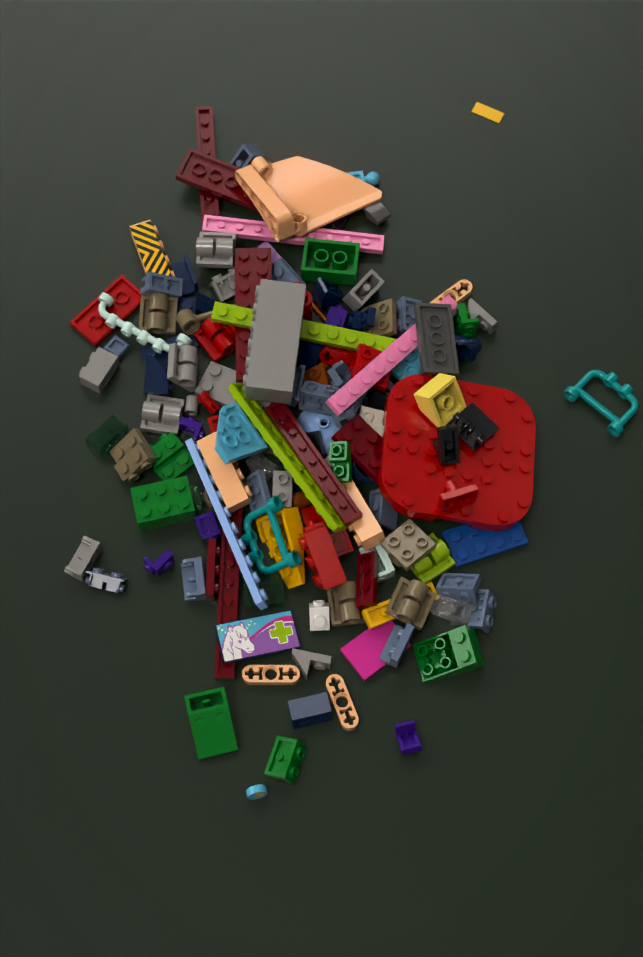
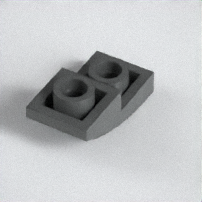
[360,201,391,225]

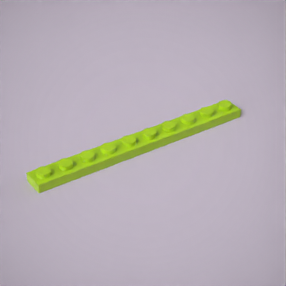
[211,301,397,351]
[227,383,349,532]

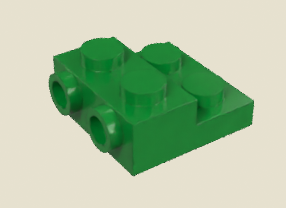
[149,432,195,481]

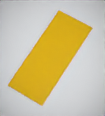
[471,102,505,123]

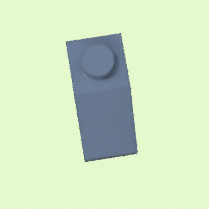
[229,144,266,168]

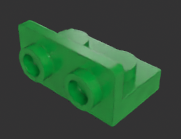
[453,303,480,339]
[264,736,306,784]

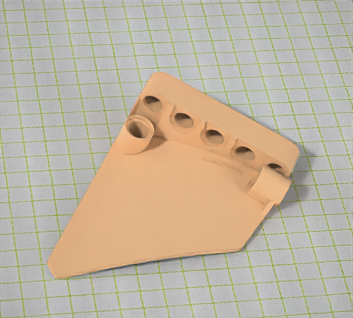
[235,156,382,242]

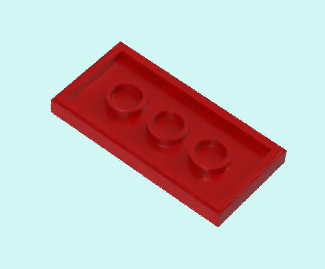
[69,275,144,347]

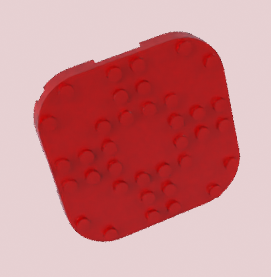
[378,374,536,531]

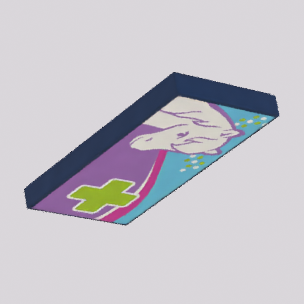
[214,610,301,665]

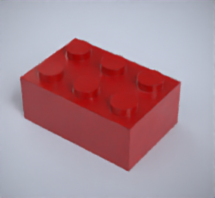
[298,526,347,590]

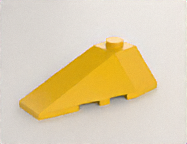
[255,507,305,589]

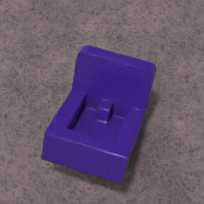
[325,305,349,328]
[179,417,205,443]
[194,511,222,542]
[143,549,175,577]
[395,720,422,756]

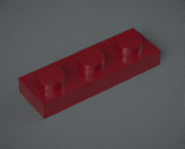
[206,539,221,601]
[356,551,378,610]

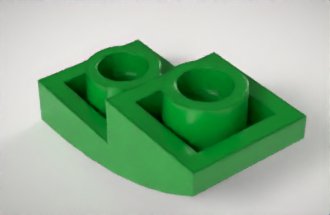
[329,441,352,483]

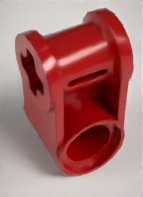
[319,345,356,366]

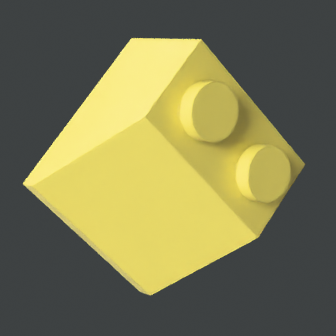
[414,373,467,427]

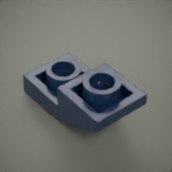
[345,307,376,331]

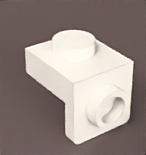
[309,600,330,631]

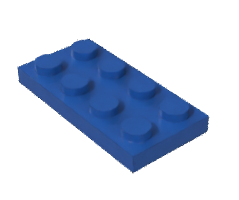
[442,521,529,569]

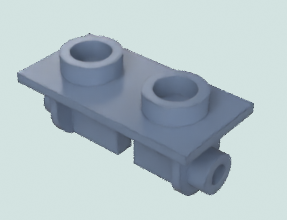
[85,567,128,594]

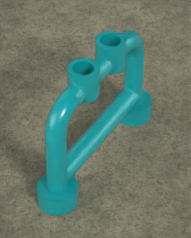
[563,369,639,437]
[241,496,302,575]

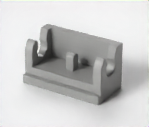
[64,536,102,582]

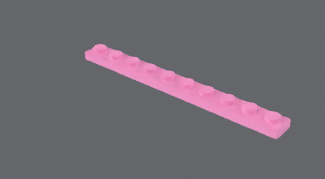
[202,215,384,255]
[325,294,457,417]

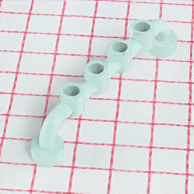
[98,292,192,354]

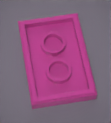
[340,621,412,682]

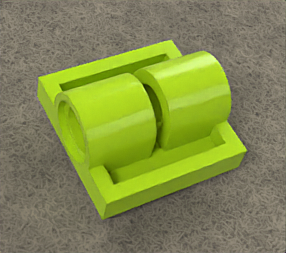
[410,533,456,584]

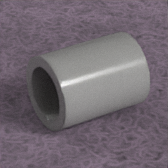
[184,395,199,416]

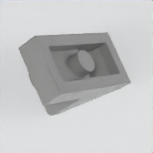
[467,298,498,334]
[292,648,332,680]

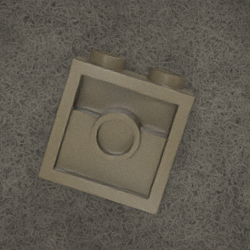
[109,428,157,482]

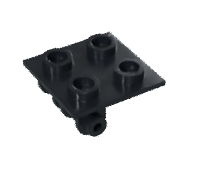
[446,402,500,451]

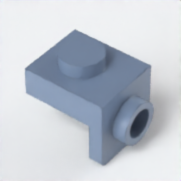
[327,360,349,388]

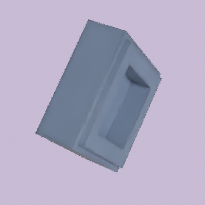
[104,335,130,360]

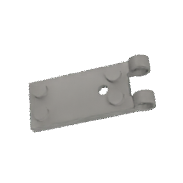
[195,361,277,428]

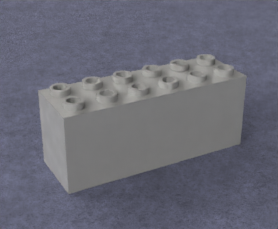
[243,279,306,405]

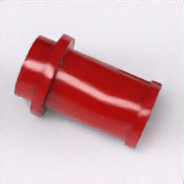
[196,390,220,415]

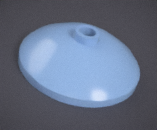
[297,410,339,456]

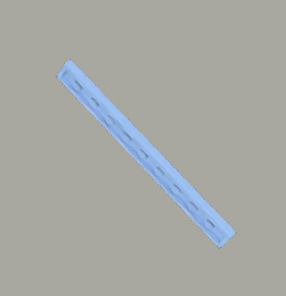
[185,438,268,610]

